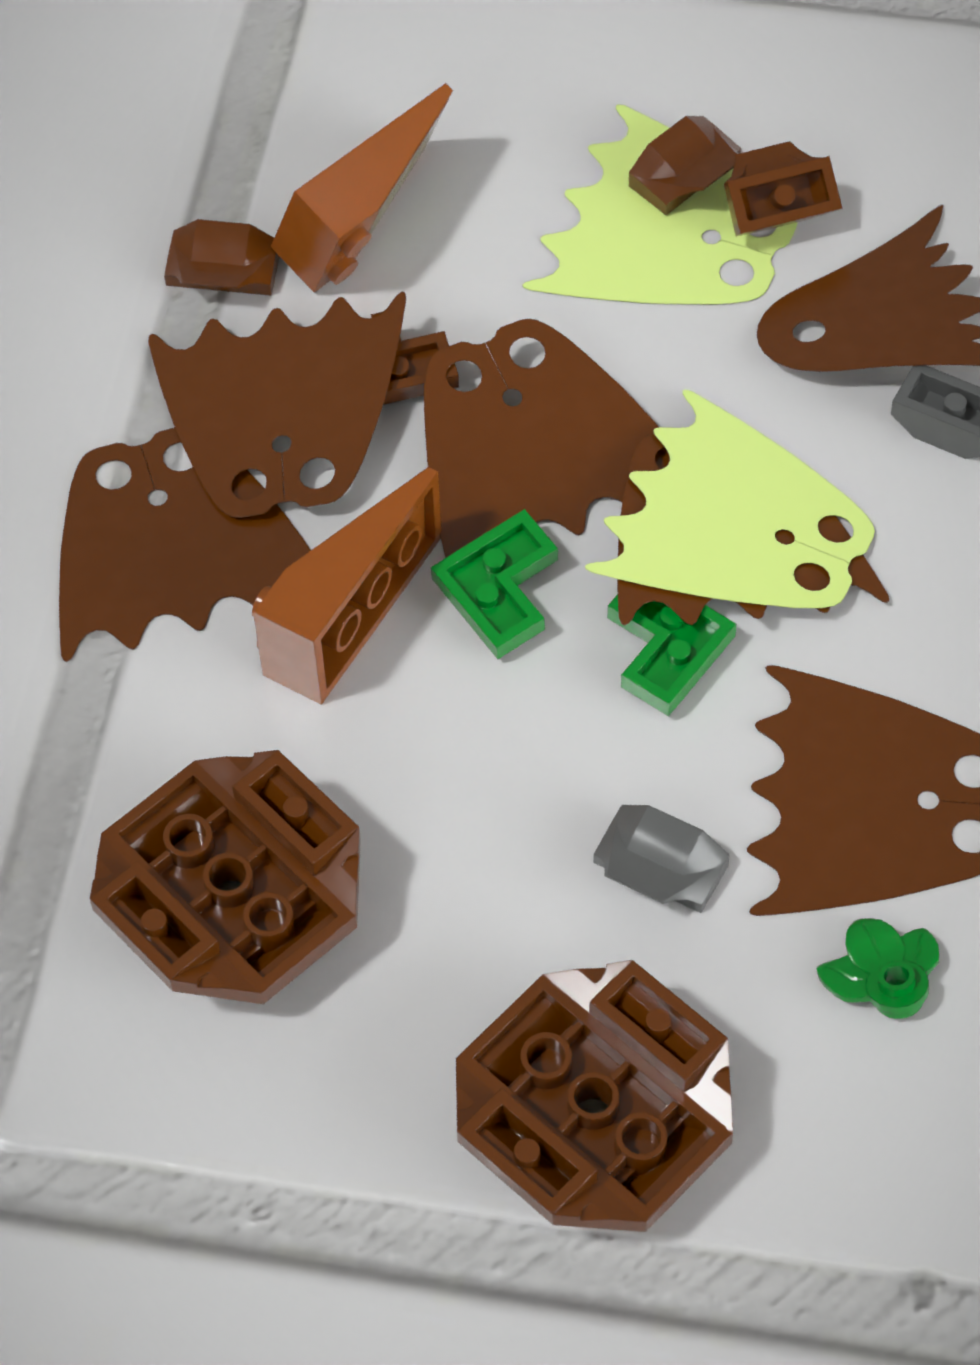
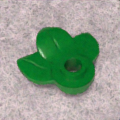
[816,918,940,1019]

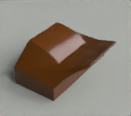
[629,116,741,215]
[724,141,843,236]
[164,219,280,296]

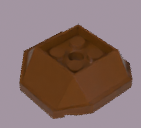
[89,750,361,1005]
[456,960,733,1232]

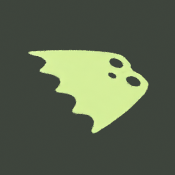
[522,104,797,304]
[585,390,875,608]

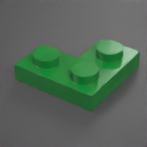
[431,509,558,659]
[607,594,737,716]

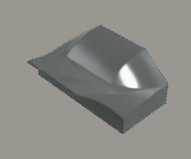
[891,365,980,459]
[593,805,729,913]

